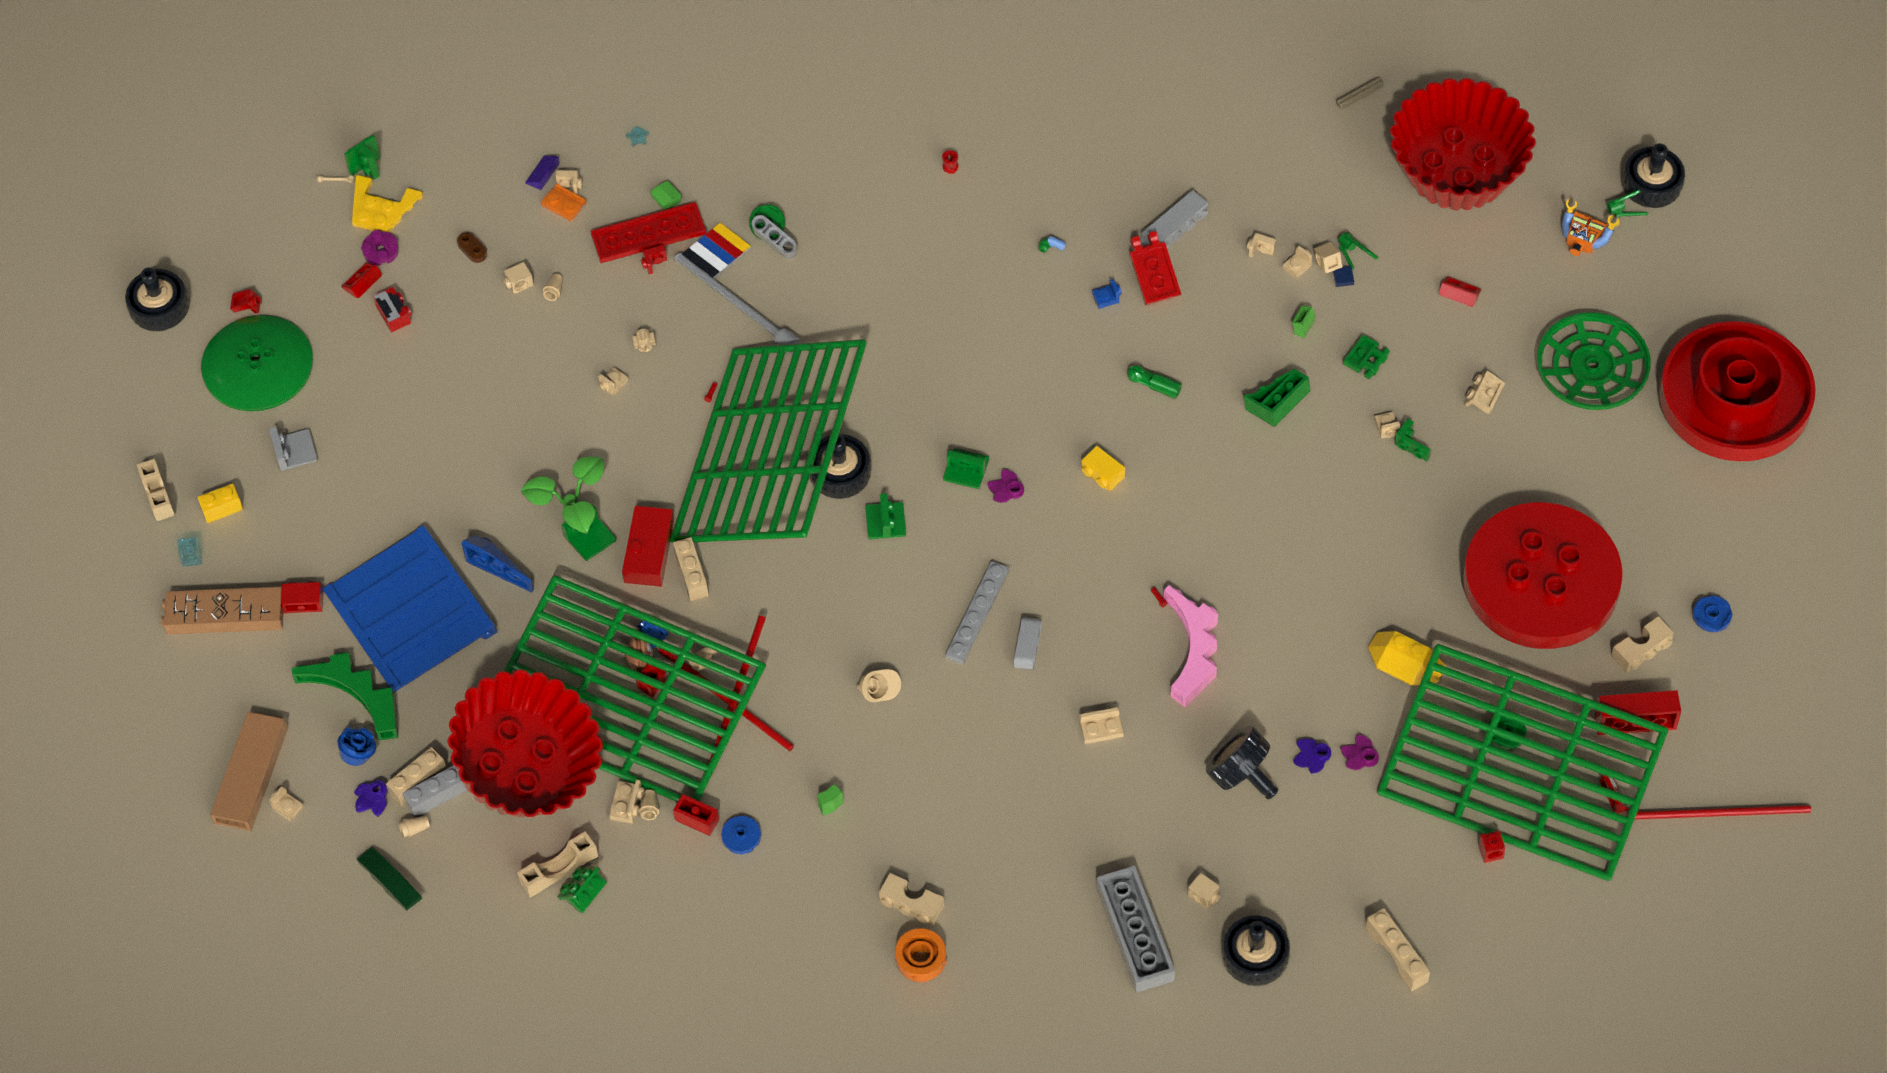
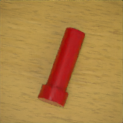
[704,382,717,402]
[1151,587,1168,607]

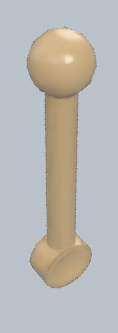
[317,175,355,183]

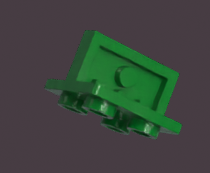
[344,135,380,180]
[943,448,989,489]
[865,493,906,540]
[557,866,607,913]

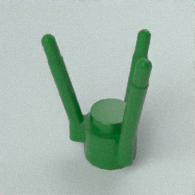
[1606,190,1649,218]
[1338,232,1378,270]

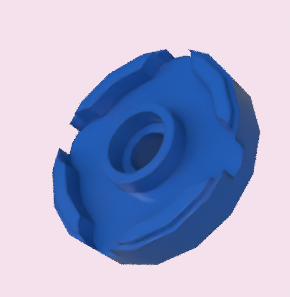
[1693,595,1733,632]
[721,816,761,855]

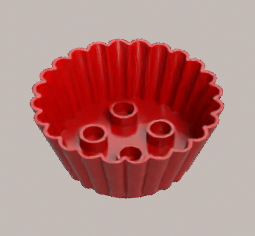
[1390,78,1536,211]
[447,670,603,817]

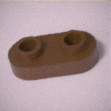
[457,232,487,263]

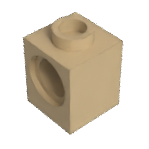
[1314,242,1342,273]
[503,262,534,294]
[1188,873,1221,909]

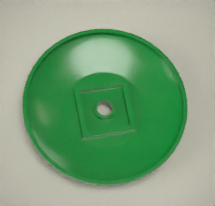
[201,315,313,411]

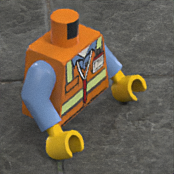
[1562,199,1620,256]

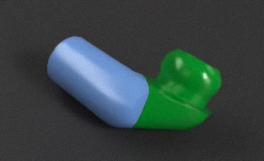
[1038,236,1066,253]

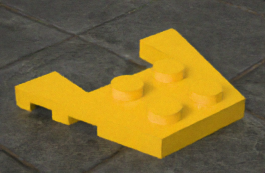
[352,175,423,233]

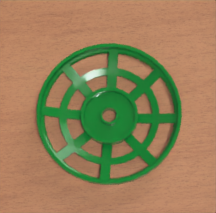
[1537,312,1651,410]

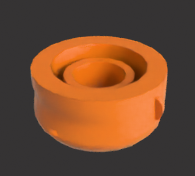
[895,928,947,982]

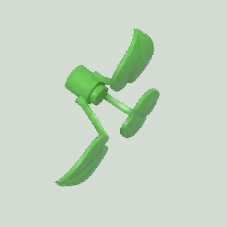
[521,457,604,534]

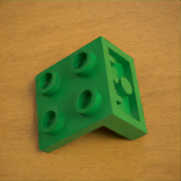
[561,504,616,561]

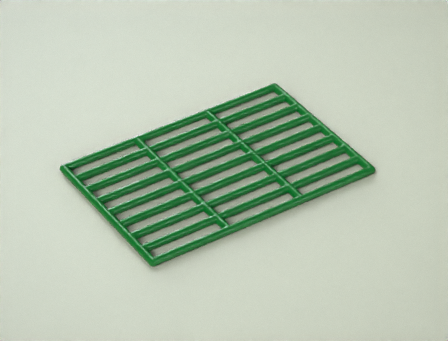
[670,339,867,543]
[504,576,766,802]
[1377,644,1668,881]

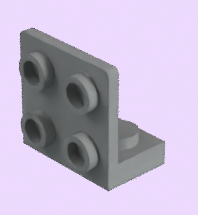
[269,427,317,471]

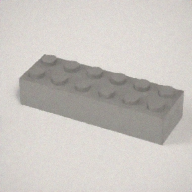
[1096,866,1175,993]

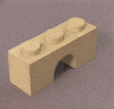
[136,459,174,522]
[673,537,709,601]
[1611,616,1674,673]
[386,747,447,807]
[879,873,944,925]

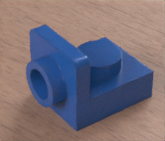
[1092,279,1122,309]
[637,621,669,648]

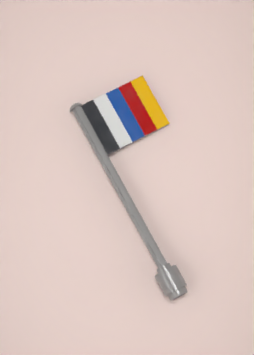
[674,223,802,354]

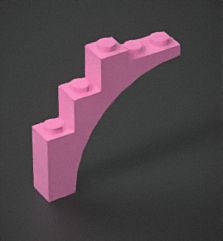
[1164,585,1218,707]

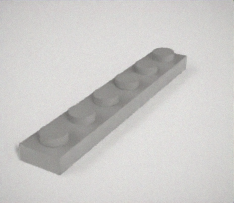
[946,561,1009,665]

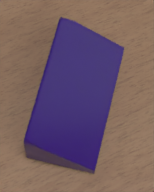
[525,156,559,190]

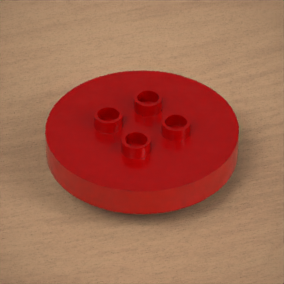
[1659,321,1816,461]
[1463,502,1623,649]

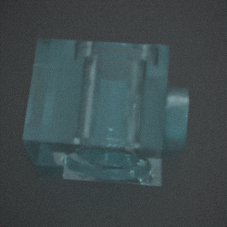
[177,537,202,567]

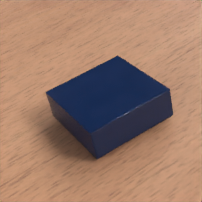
[1333,266,1354,287]

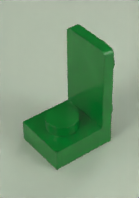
[1395,418,1431,461]

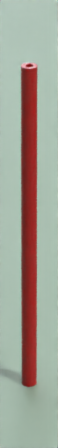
[708,615,766,775]
[658,648,794,751]
[1635,805,1811,820]

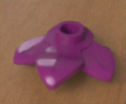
[987,469,1024,503]
[1341,734,1379,770]

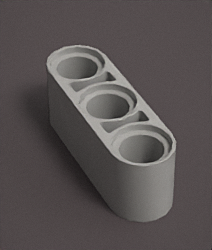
[752,215,797,259]
[1014,617,1042,670]

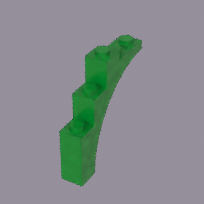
[292,652,398,741]

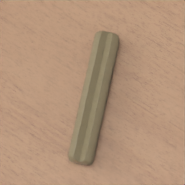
[1336,77,1384,109]

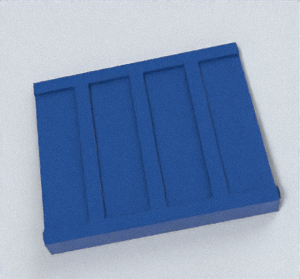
[322,525,498,693]

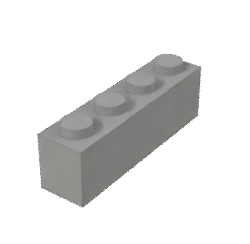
[1141,190,1208,249]
[402,765,467,818]

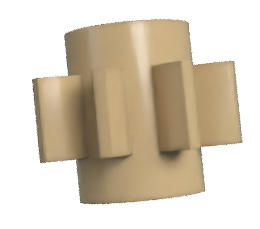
[632,329,656,352]

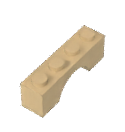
[517,831,598,898]
[1366,908,1430,992]

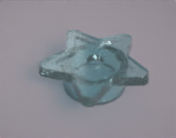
[626,126,649,146]

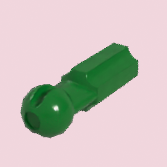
[1127,364,1182,399]

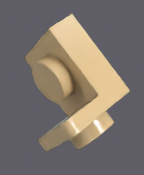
[556,170,582,195]
[1247,233,1276,257]
[1283,246,1312,279]
[598,368,628,396]
[1374,412,1400,438]
[269,786,303,821]

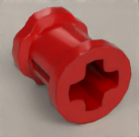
[942,150,959,174]

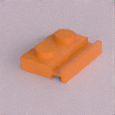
[541,183,586,222]

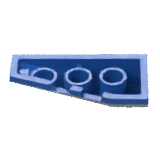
[462,535,534,593]

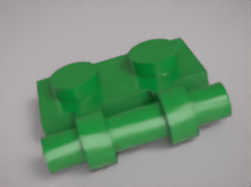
[1343,335,1390,379]

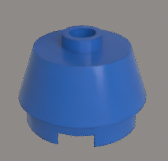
[337,727,376,766]

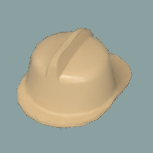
[857,669,901,702]

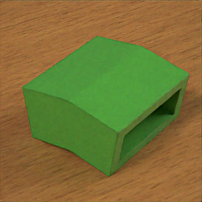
[650,181,681,210]
[1292,305,1315,338]
[817,784,844,816]

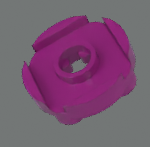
[361,230,399,266]

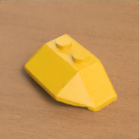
[1368,631,1447,686]

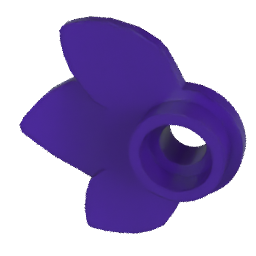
[1293,739,1332,774]
[354,780,388,817]

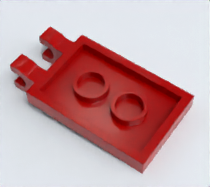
[1129,231,1181,306]

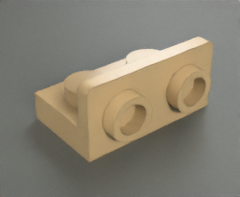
[1464,370,1505,414]
[1080,707,1123,744]
[609,780,644,823]

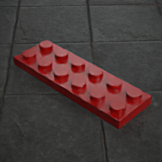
[590,202,706,263]

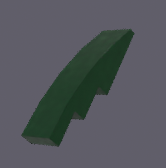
[357,847,423,911]

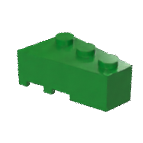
[1244,369,1310,427]

